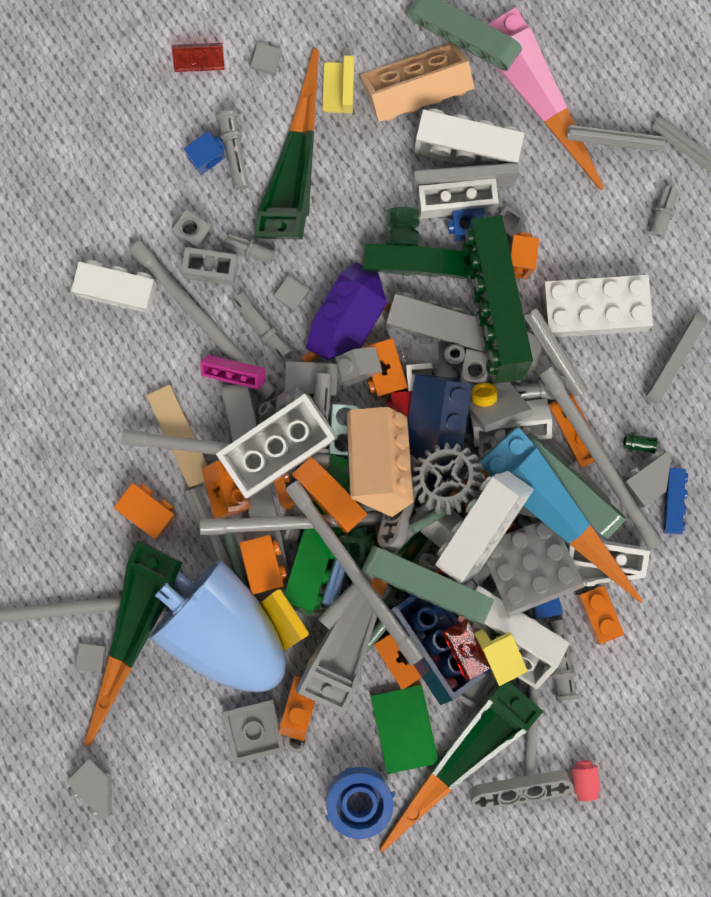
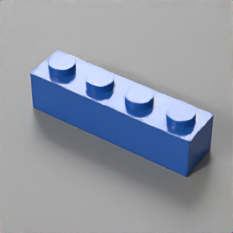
[663,468,688,535]

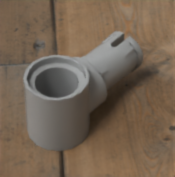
[515,375,568,401]

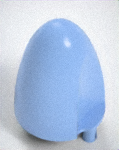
[149,559,286,692]

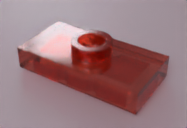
[172,43,225,72]
[442,620,491,681]

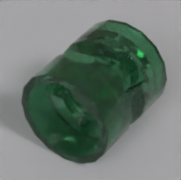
[386,207,420,246]

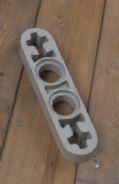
[645,313,708,404]
[378,455,421,553]
[469,770,573,810]

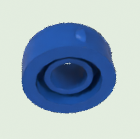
[325,767,395,839]

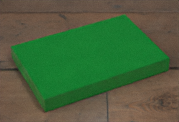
[370,684,438,774]

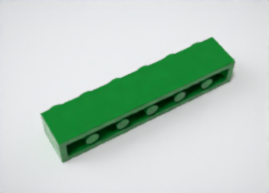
[284,453,350,616]

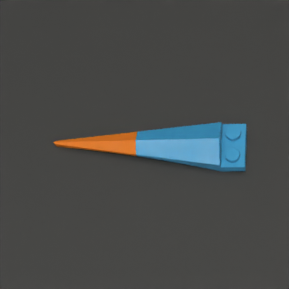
[478,426,642,603]

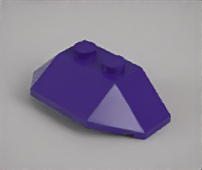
[305,262,387,361]

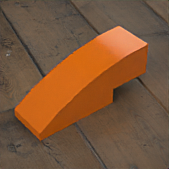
[291,457,368,533]

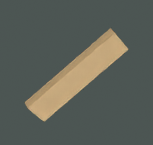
[146,384,208,489]

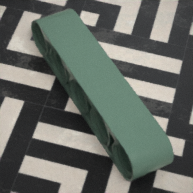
[407,0,523,71]
[527,432,627,539]
[361,546,494,625]

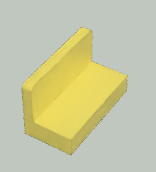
[323,55,354,113]
[474,628,527,686]

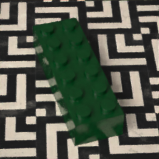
[462,215,533,384]

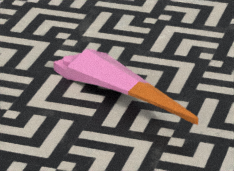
[487,7,604,190]

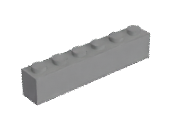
[386,292,542,371]

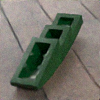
[362,243,469,279]

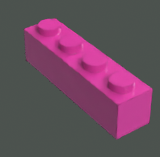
[200,355,265,389]

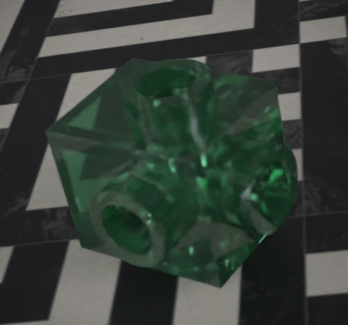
[339,526,380,566]

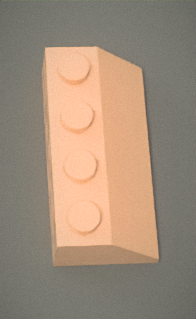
[360,43,475,122]
[347,407,413,517]

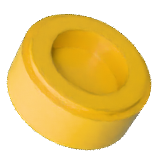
[471,383,497,407]

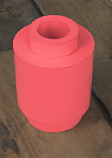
[571,760,601,801]

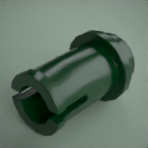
[623,432,658,454]

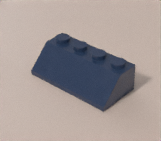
[407,374,472,485]
[389,595,492,705]

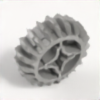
[412,443,485,516]

